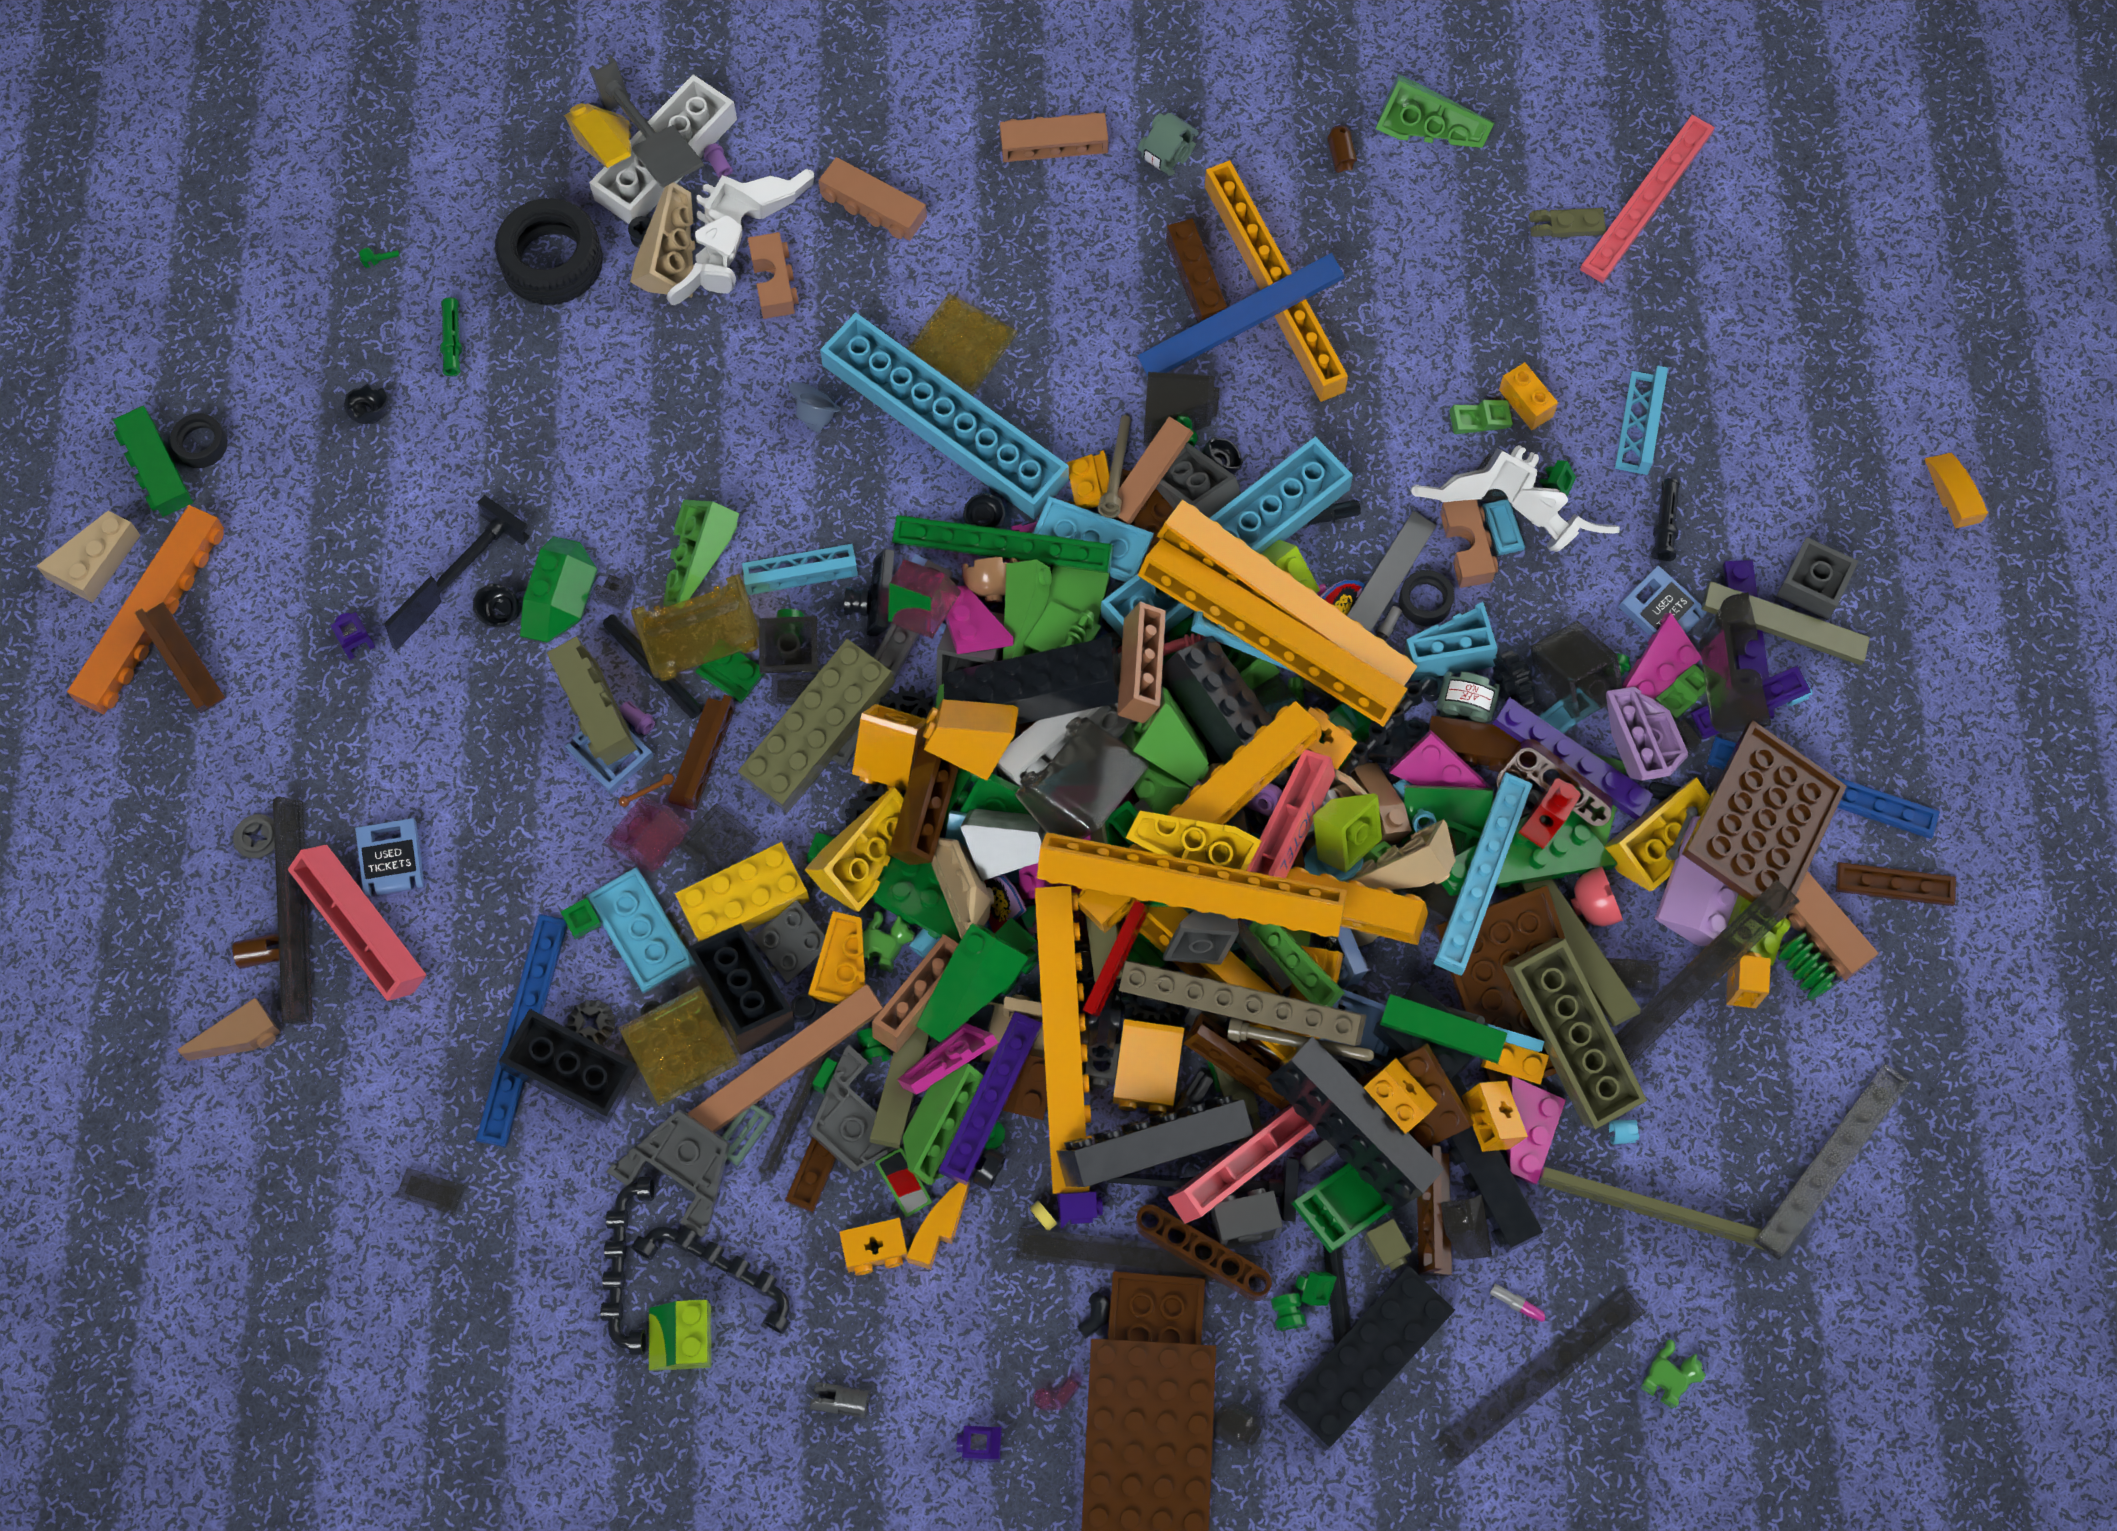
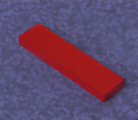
[1083,900,1149,1017]

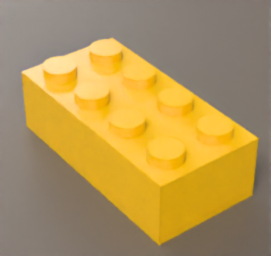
[675,842,810,942]

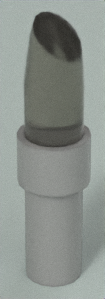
[1376,606,1402,641]

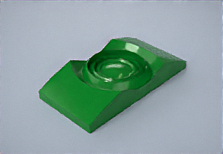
[1292,1163,1394,1253]

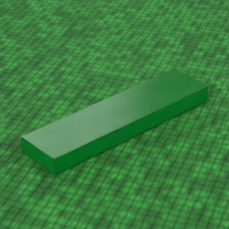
[1380,994,1507,1064]

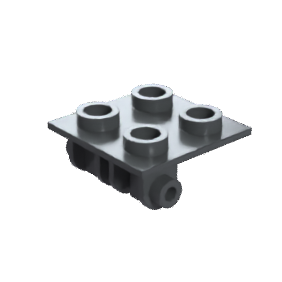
[753,900,825,983]

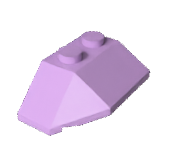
[1606,687,1688,780]

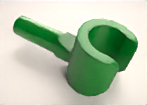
[359,248,399,268]

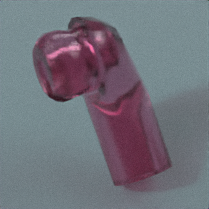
[1033,1377,1080,1411]

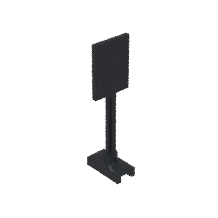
[384,495,530,651]
[1106,1156,1299,1222]

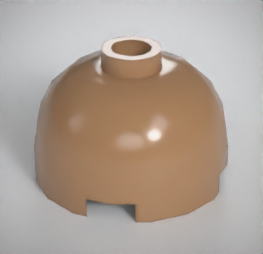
[961,557,1018,603]

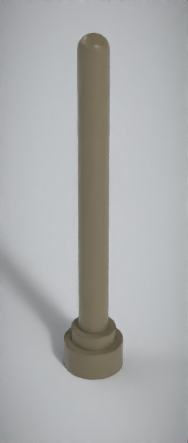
[1098,415,1131,518]
[1227,1017,1374,1061]

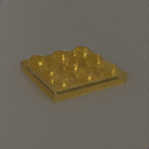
[907,293,1017,396]
[619,986,739,1106]

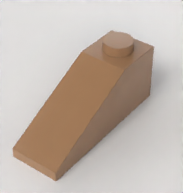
[1351,762,1412,846]
[177,998,281,1061]

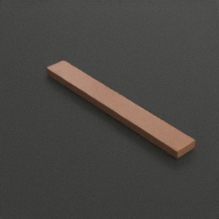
[687,984,884,1132]

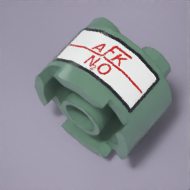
[1137,113,1199,176]
[1436,672,1501,723]

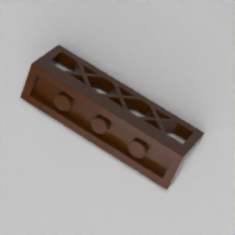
[135,602,226,713]
[668,694,736,811]
[1183,1013,1290,1110]
[1417,1145,1452,1276]

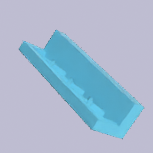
[1615,366,1668,475]
[742,544,858,595]

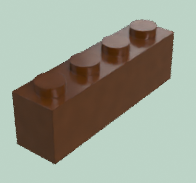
[1166,218,1227,323]
[1428,715,1537,772]
[888,746,959,865]

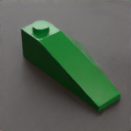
[916,923,1030,1043]

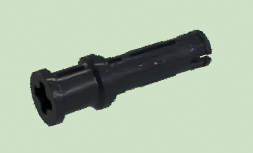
[1651,478,1680,561]

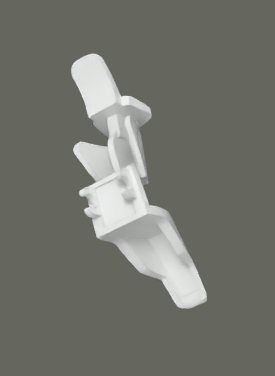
[667,169,814,305]
[1410,446,1620,552]

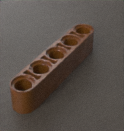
[1136,1205,1272,1301]

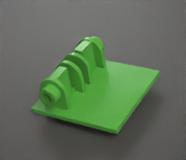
[1023,601,1101,652]

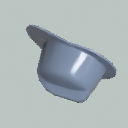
[788,382,841,432]

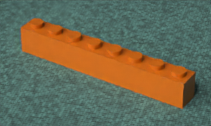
[67,505,224,715]

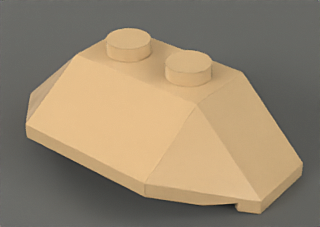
[931,838,994,939]

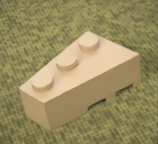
[36,511,141,603]

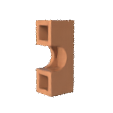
[748,232,799,319]
[1440,499,1498,588]

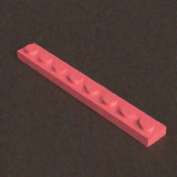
[1580,115,1715,283]

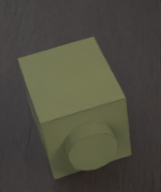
[1364,1219,1412,1271]

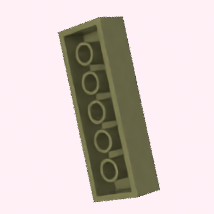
[738,639,896,813]
[1502,937,1647,1130]

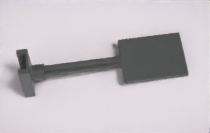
[589,55,704,188]

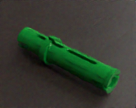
[440,297,462,377]

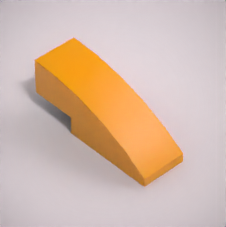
[1925,453,1988,529]
[906,1182,970,1270]

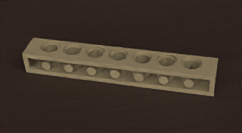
[1119,961,1367,1046]

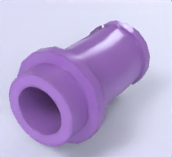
[704,143,733,179]
[619,701,655,735]

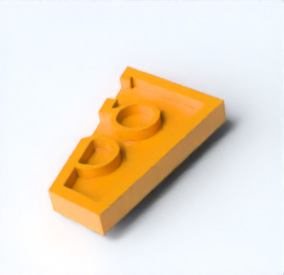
[808,911,866,1004]

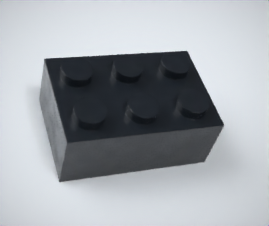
[1373,982,1476,1083]

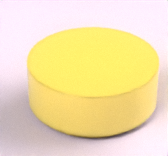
[1030,1200,1057,1231]

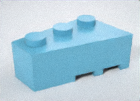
[1405,602,1498,681]

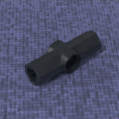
[1087,982,1122,1061]

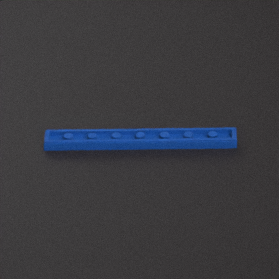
[1137,253,1345,380]
[1707,737,1940,839]
[476,914,567,1148]

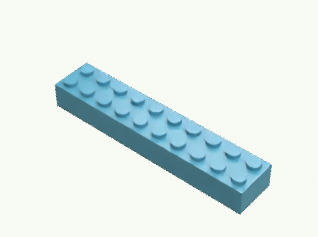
[820,312,1069,519]
[1101,436,1353,639]

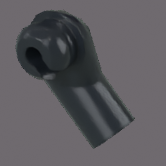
[1077,1292,1110,1339]

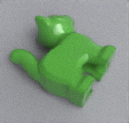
[863,911,915,973]
[1640,1339,1706,1409]

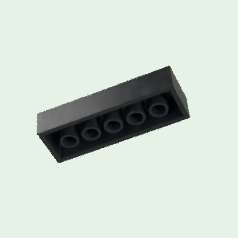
[943,636,1120,725]
[1162,636,1299,804]
[1266,1036,1444,1210]
[1056,1095,1253,1187]
[1279,1267,1455,1451]

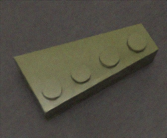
[547,636,637,766]

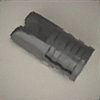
[809,1382,870,1419]

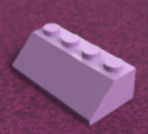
[1654,816,1738,946]

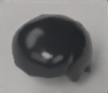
[344,384,388,424]
[1202,437,1243,474]
[963,493,1006,529]
[473,583,519,628]

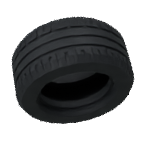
[495,198,603,305]

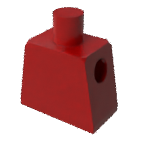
[1518,778,1581,849]

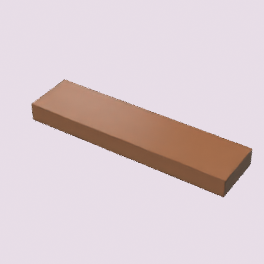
[1116,416,1193,525]

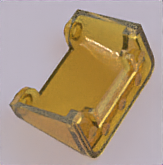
[630,574,762,681]

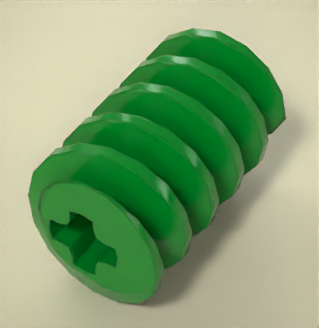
[1778,933,1840,1000]

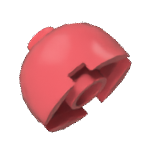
[1570,866,1623,927]

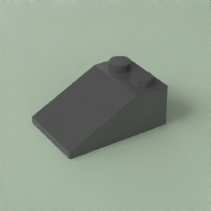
[1156,443,1241,518]

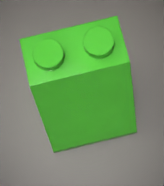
[1130,686,1209,787]

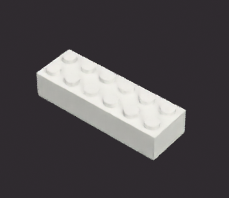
[589,75,737,224]
[996,652,1137,794]

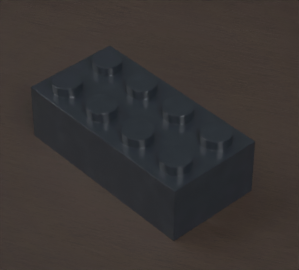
[686,923,795,1055]
[499,1009,637,1125]

